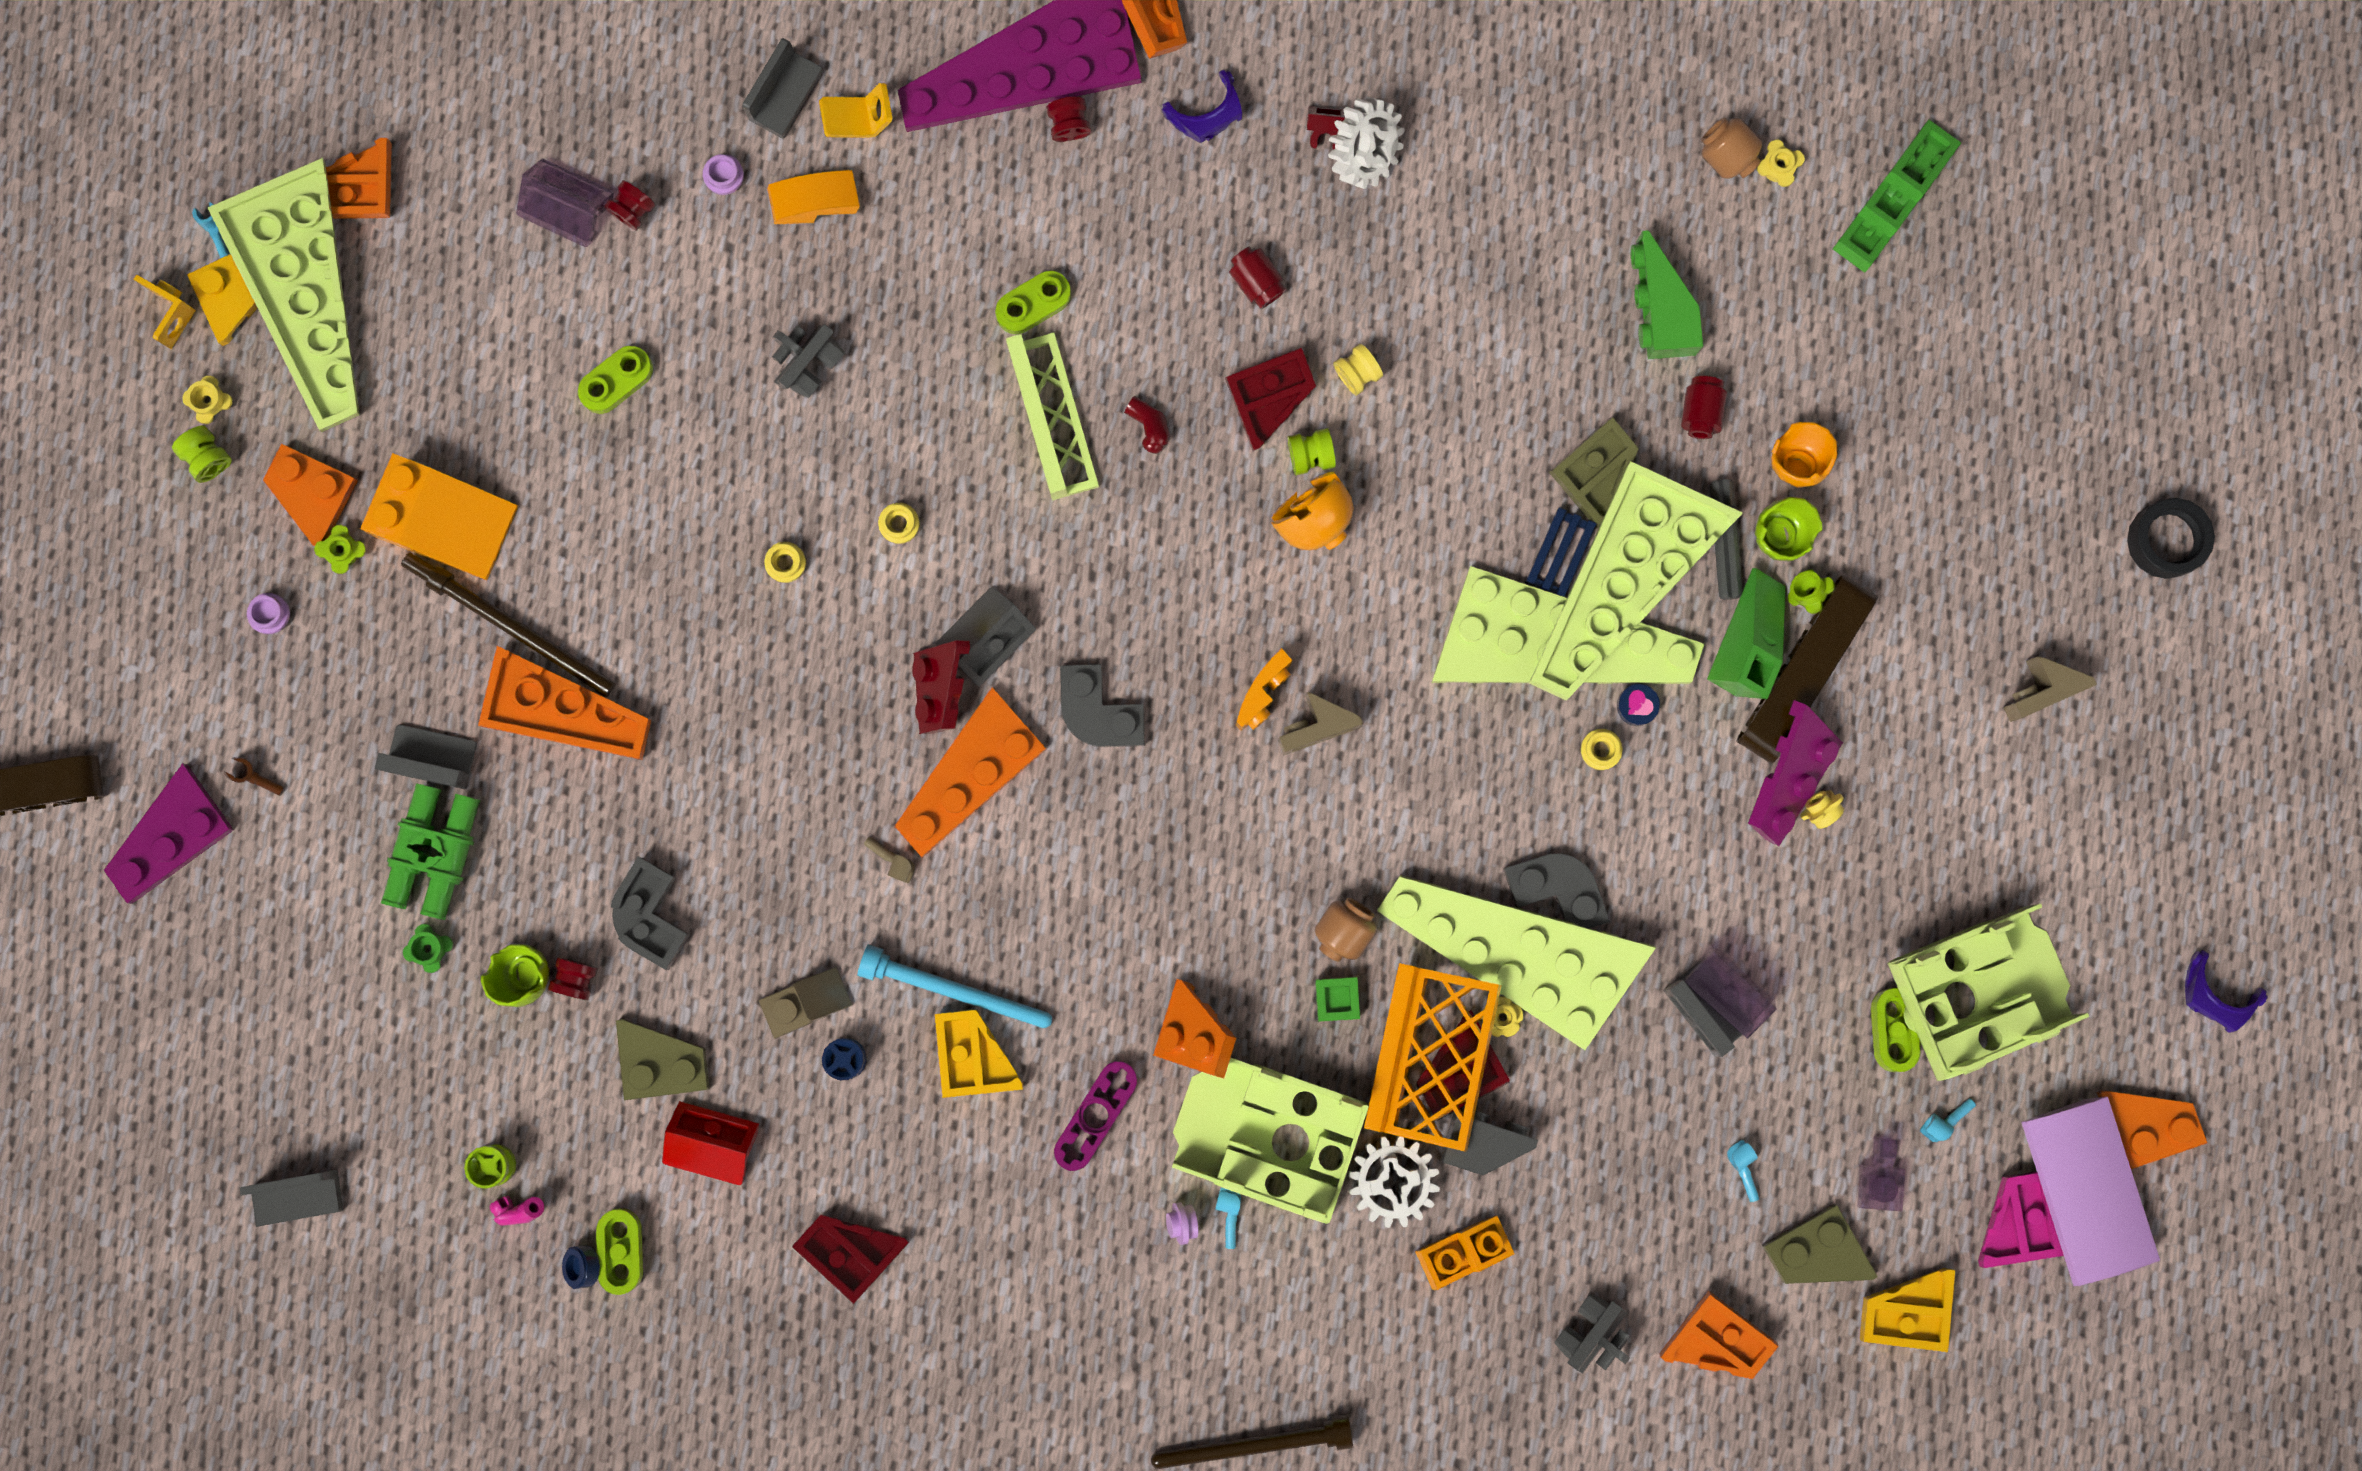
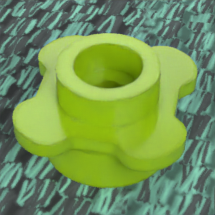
[314,525,366,574]
[1788,569,1835,614]

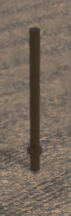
[401,552,616,697]

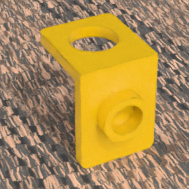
[819,83,892,138]
[133,274,196,349]

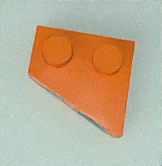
[326,138,392,219]
[263,444,358,546]
[1153,979,1236,1079]
[2096,1090,2207,1169]
[1659,1290,1779,1379]

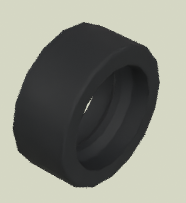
[2127,498,2215,579]

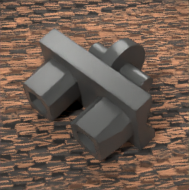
[772,324,845,398]
[1555,1294,1631,1374]

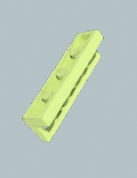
[1006,333,1099,501]

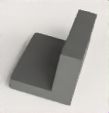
[742,38,824,139]
[936,587,1036,687]
[375,725,477,790]
[1663,961,1753,1057]
[239,1169,344,1227]

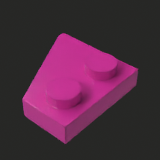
[1978,1172,2064,1268]

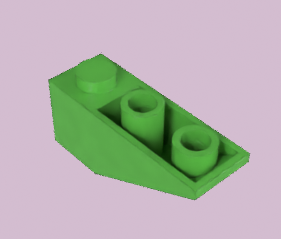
[1630,230,1703,360]
[1707,568,1785,699]

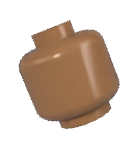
[1701,118,1762,179]
[1315,898,1377,962]

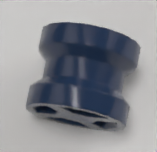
[822,1038,867,1081]

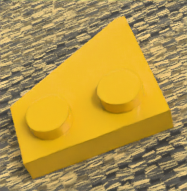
[187,254,258,346]

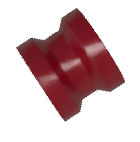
[1046,96,1091,142]
[603,180,656,231]
[548,957,598,1000]

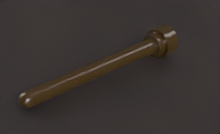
[1151,1414,1354,1469]

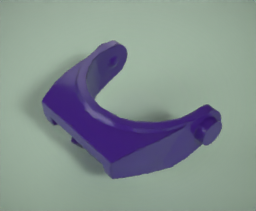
[1161,69,1242,143]
[2185,950,2268,1033]

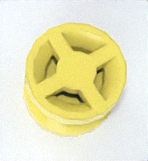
[1333,344,1383,396]

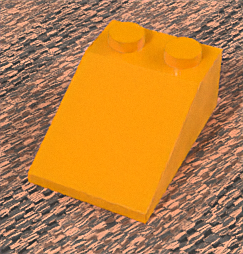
[360,453,518,581]

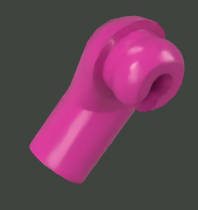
[489,1195,544,1226]

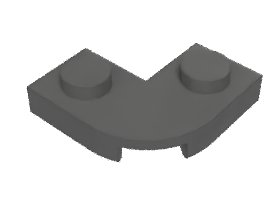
[1060,664,1145,747]
[1503,854,1610,928]
[611,856,690,970]

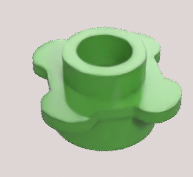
[403,924,453,973]

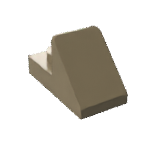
[2003,656,2097,722]
[1278,692,1363,756]
[758,967,853,1039]

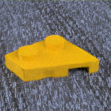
[935,1010,1024,1098]
[1860,1268,1955,1352]

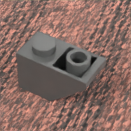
[1439,1111,1538,1176]

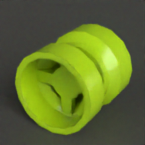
[172,425,232,483]
[1287,428,1336,476]
[464,1144,516,1189]

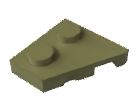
[1549,417,1639,529]
[616,1019,709,1101]
[1762,1204,1878,1284]

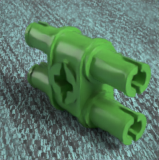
[381,783,481,920]

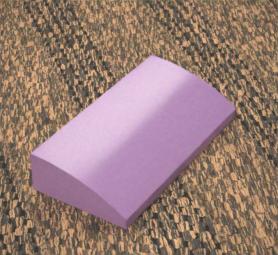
[2021,1097,2160,1286]

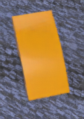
[767,170,860,224]
[1236,648,1293,731]
[1415,1215,1515,1290]

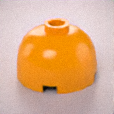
[1271,472,1354,550]

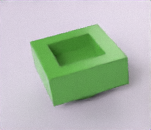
[1315,977,1360,1022]

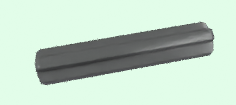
[1710,479,1743,600]

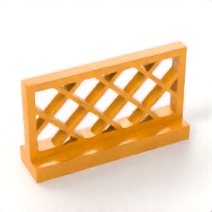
[1364,963,1502,1152]

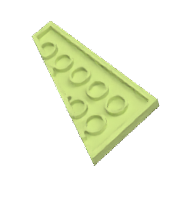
[208,158,360,432]
[1529,461,1742,701]
[1431,566,1704,684]
[1377,875,1656,1050]

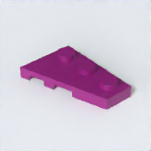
[1748,700,1843,846]
[104,763,234,904]

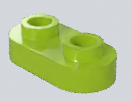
[995,271,1071,334]
[578,346,653,414]
[1871,988,1920,1072]
[596,1208,643,1295]

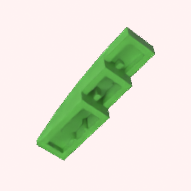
[1832,120,1961,273]

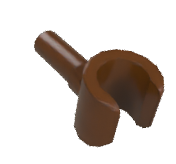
[224,757,284,796]

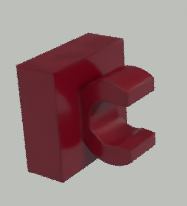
[1307,106,1345,150]

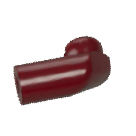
[1124,396,1170,454]

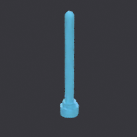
[857,944,1052,1028]

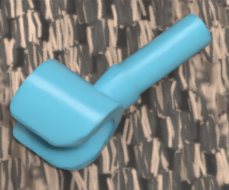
[192,202,230,258]
[1920,1098,1976,1142]
[1727,1140,1760,1202]
[1215,1187,1241,1249]

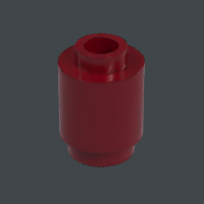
[1229,246,1287,309]
[1681,376,1727,439]

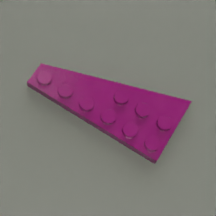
[897,0,1141,132]

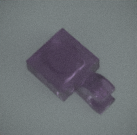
[1857,1136,1905,1212]

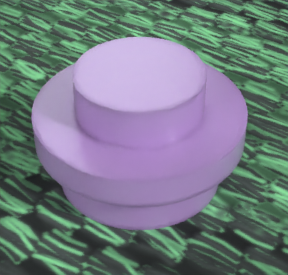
[703,154,744,195]
[247,593,290,634]
[1166,1202,1198,1245]

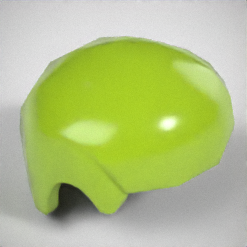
[1755,497,1822,562]
[481,944,550,1007]

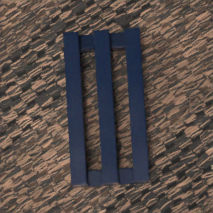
[1525,507,1597,597]

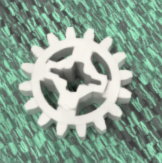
[1328,96,1405,189]
[1348,1136,1440,1228]

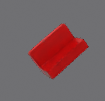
[662,1101,759,1185]

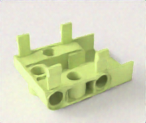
[1887,904,2089,1081]
[1172,1058,1369,1224]

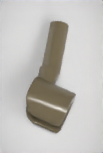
[864,837,915,883]

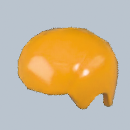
[1771,422,1837,488]

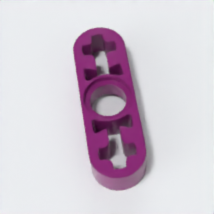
[1054,1061,1137,1171]

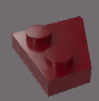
[1225,348,1316,451]
[912,640,970,734]
[1416,1010,1510,1121]
[792,1215,909,1304]

